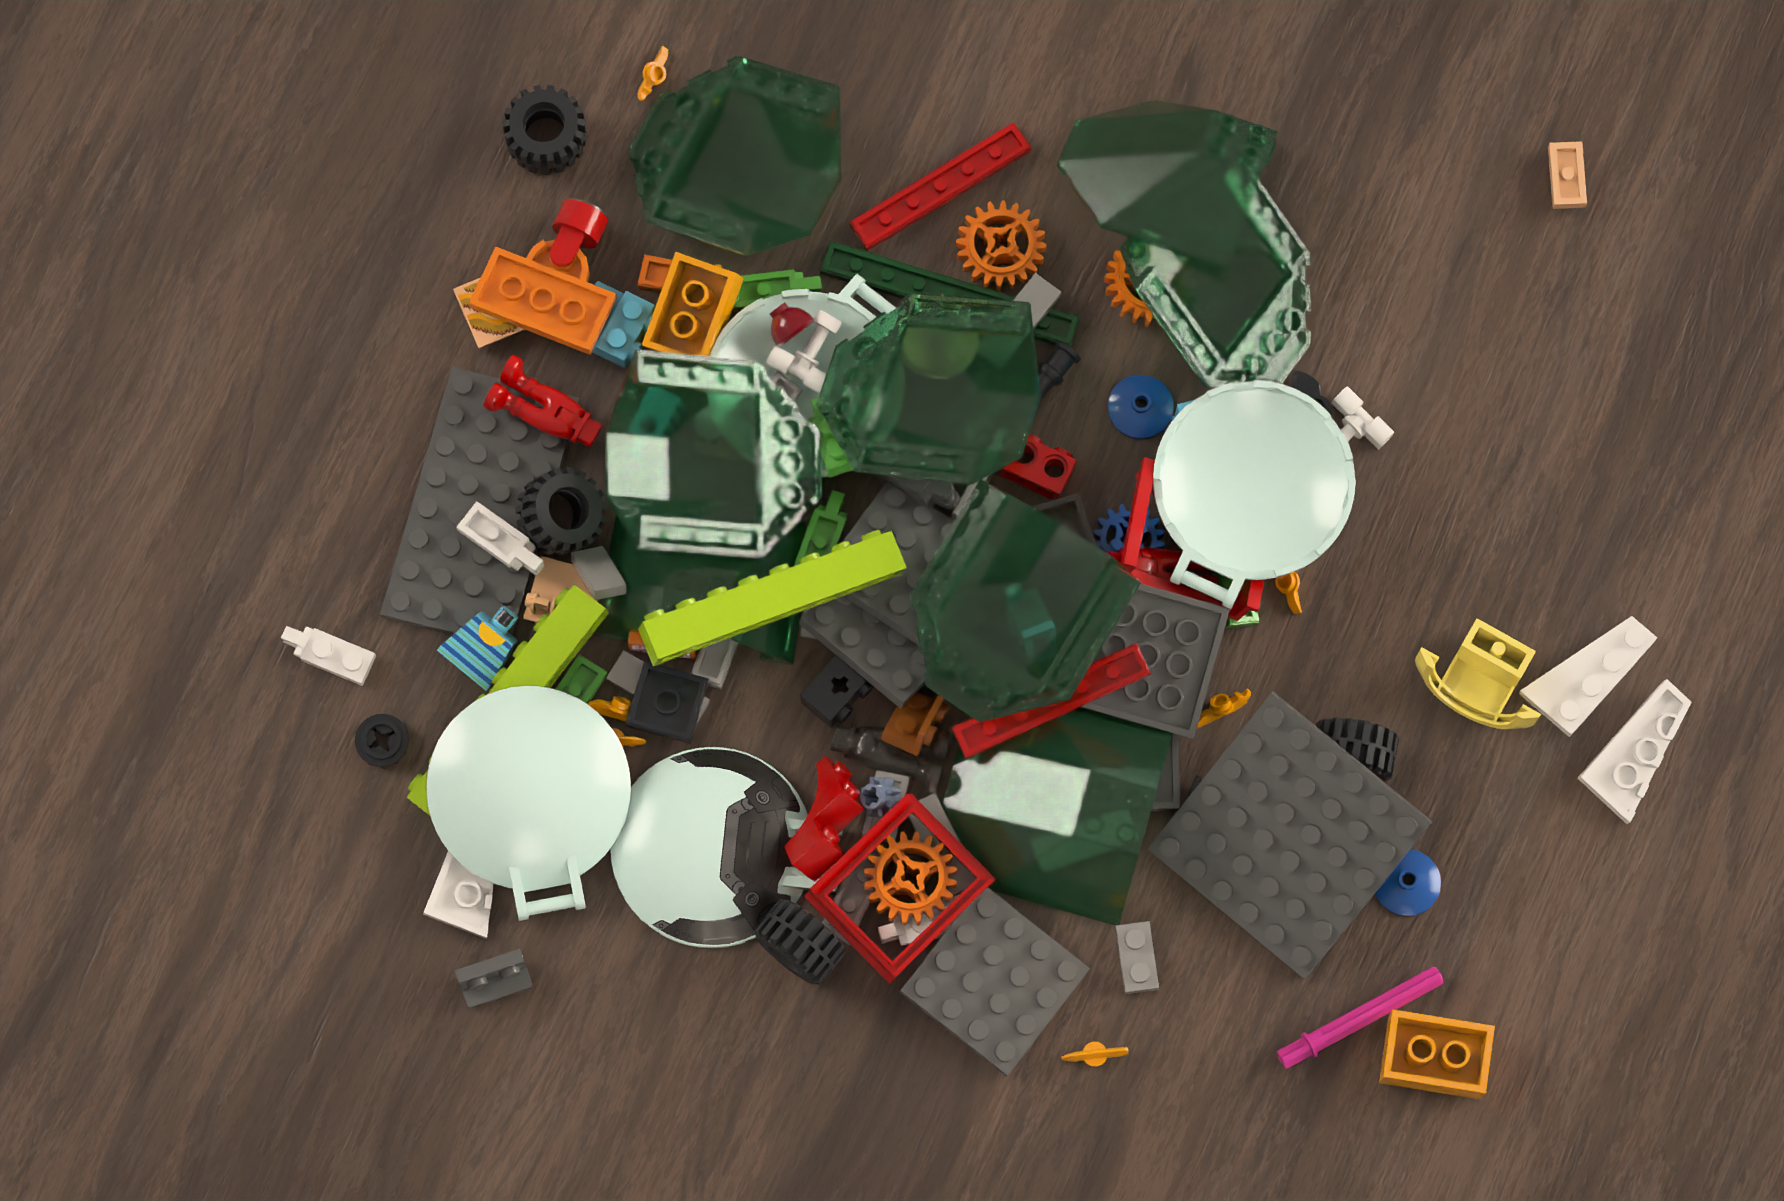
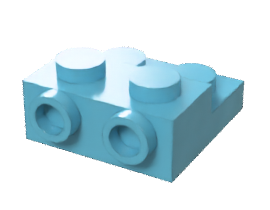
[592,281,655,369]

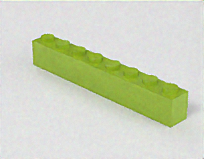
[638,530,907,666]
[407,584,609,816]

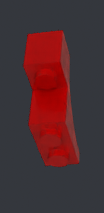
[784,756,864,882]

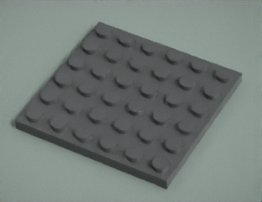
[1148,692,1432,979]

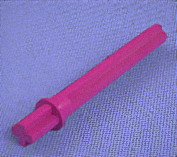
[1276,967,1443,1069]

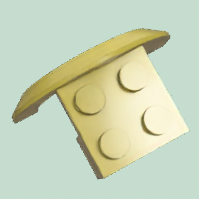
[1415,619,1541,729]

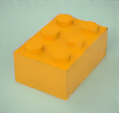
[642,252,744,370]
[1379,1009,1495,1100]

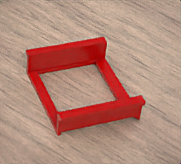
[1117,457,1265,621]
[804,792,996,984]

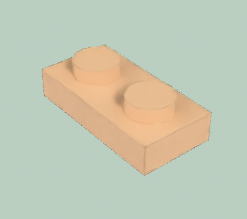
[1548,142,1587,209]

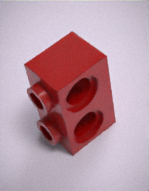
[999,432,1077,503]

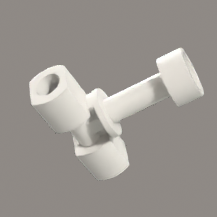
[766,310,842,396]
[1331,386,1394,450]

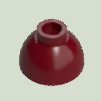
[769,302,813,346]

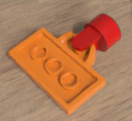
[469,198,617,355]

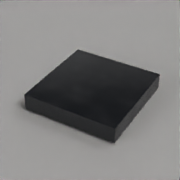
[625,661,709,744]

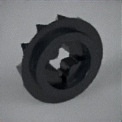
[355,714,409,768]

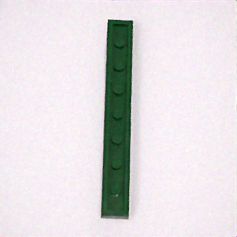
[820,241,1080,347]

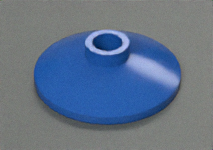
[1108,375,1174,439]
[1375,849,1441,916]

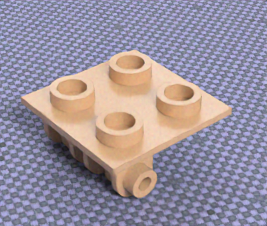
[523,556,598,623]

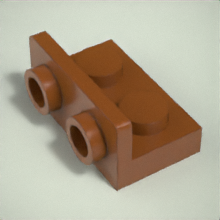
[881,689,949,756]

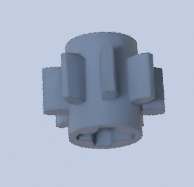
[860,777,902,817]

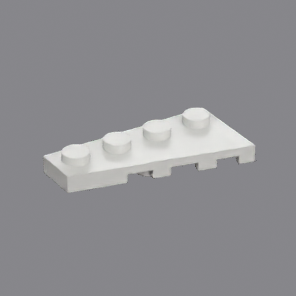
[1518,616,1657,737]
[1577,679,1691,824]
[423,851,494,939]

